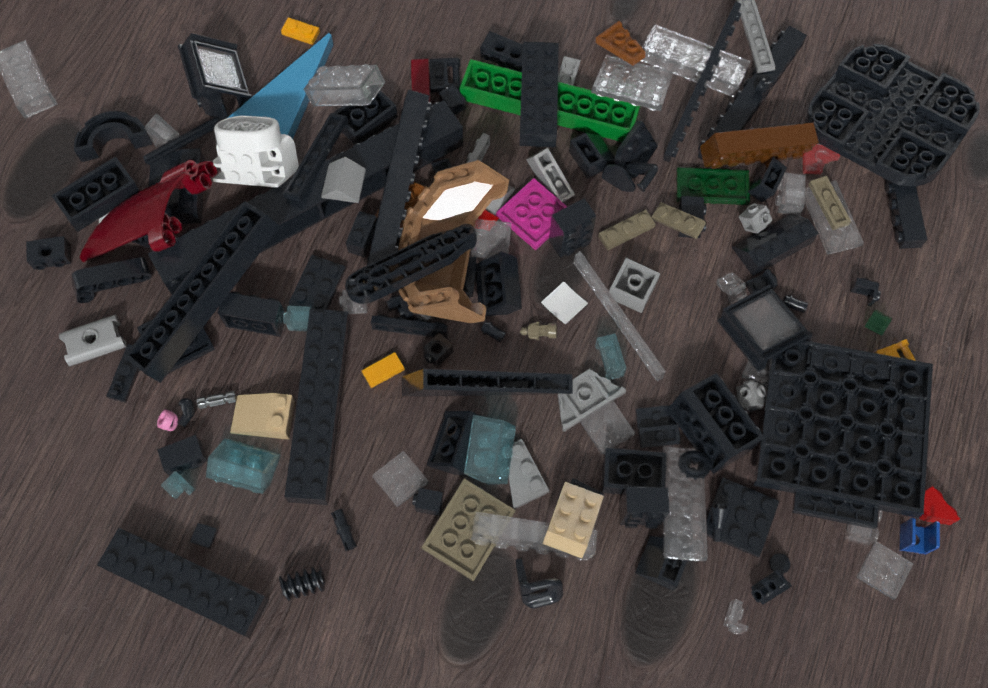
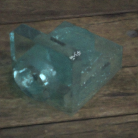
[161,471,195,499]

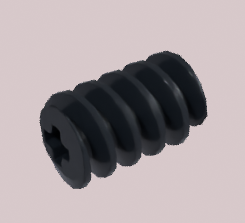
[279,565,325,601]

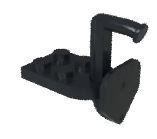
[601,121,658,192]

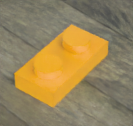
[281,17,320,45]

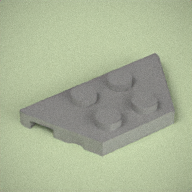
[557,369,626,432]

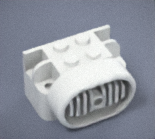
[213,116,299,188]

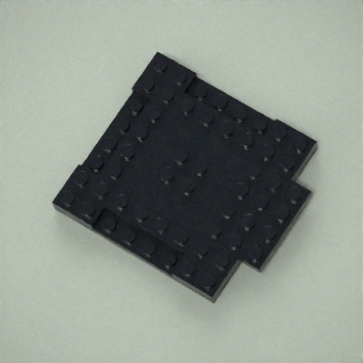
[754,335,933,529]

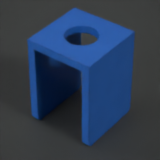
[900,518,940,554]

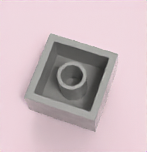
[608,258,660,313]

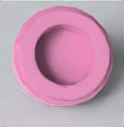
[157,410,178,431]

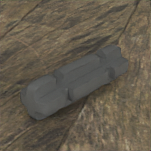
[197,391,236,409]

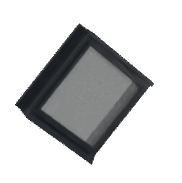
[178,33,252,107]
[717,284,813,372]

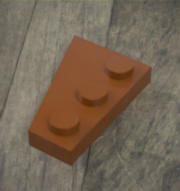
[596,21,645,66]

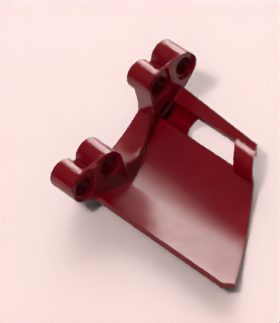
[80,160,217,262]

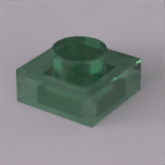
[865,309,892,336]

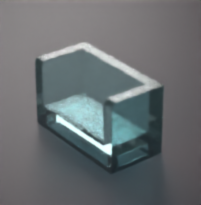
[595,333,627,380]

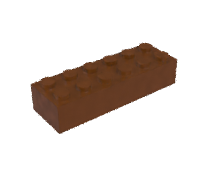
[700,123,819,169]

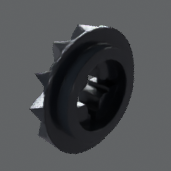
[678,450,711,480]

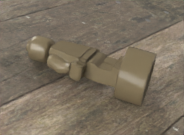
[520,322,557,340]

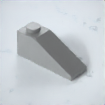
[526,148,575,202]

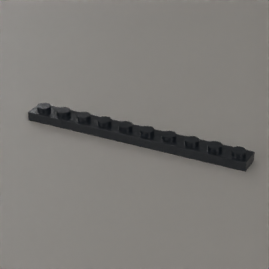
[663,1,742,163]

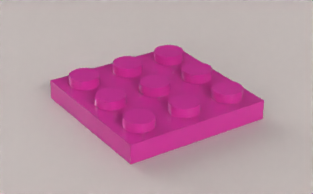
[496,178,567,251]

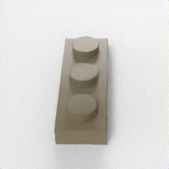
[808,176,851,230]
[651,202,706,239]
[598,210,655,251]

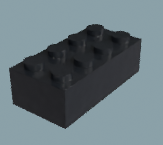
[52,157,140,232]

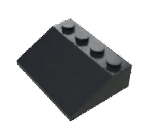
[149,148,206,224]

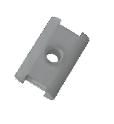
[59,314,127,367]

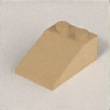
[230,393,296,439]

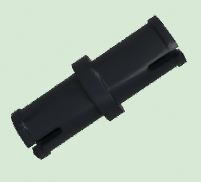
[331,509,358,552]

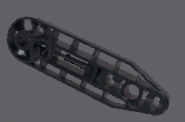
[345,224,477,304]

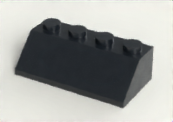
[732,213,819,276]

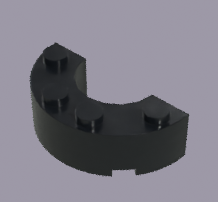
[74,111,153,162]

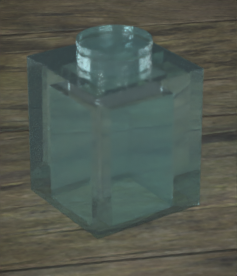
[283,306,311,331]

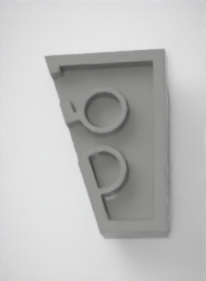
[504,439,549,510]

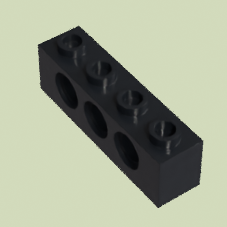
[480,31,523,72]

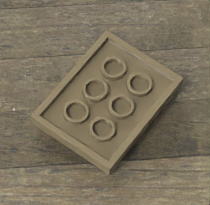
[421,479,516,581]

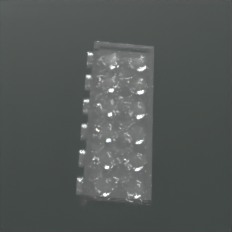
[641,24,751,97]

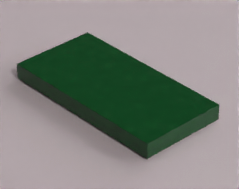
[676,167,750,205]

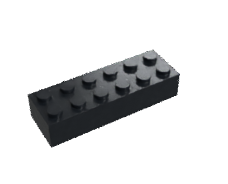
[519,41,559,147]

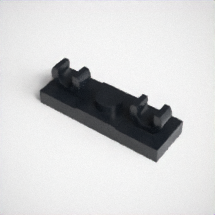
[106,344,140,403]

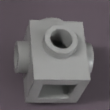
[739,203,772,234]
[736,380,766,412]

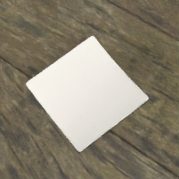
[541,282,588,324]

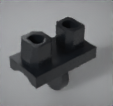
[751,568,792,605]

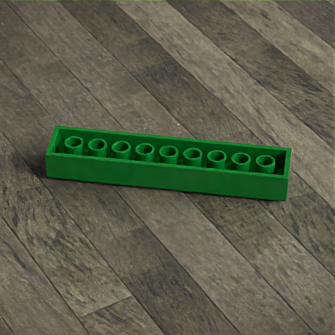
[460,59,641,142]

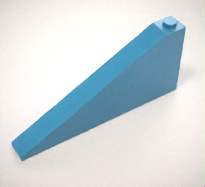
[228,33,333,139]

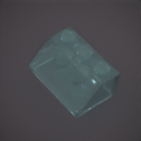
[464,415,516,485]
[206,439,280,494]

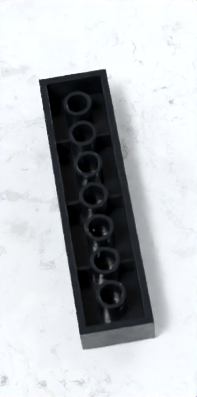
[97,527,269,639]

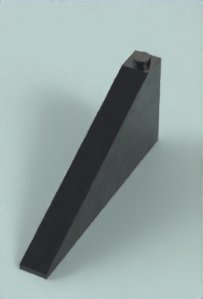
[402,369,573,397]

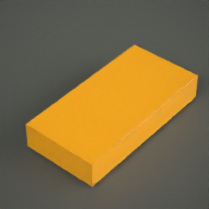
[361,352,405,388]

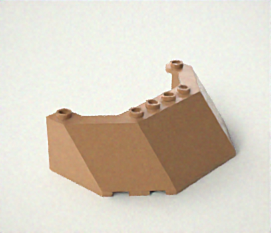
[398,160,509,323]

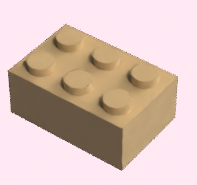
[543,482,604,558]

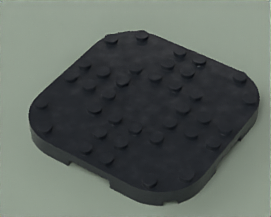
[805,44,980,186]

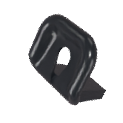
[515,558,563,609]

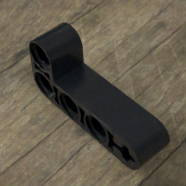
[71,257,152,304]

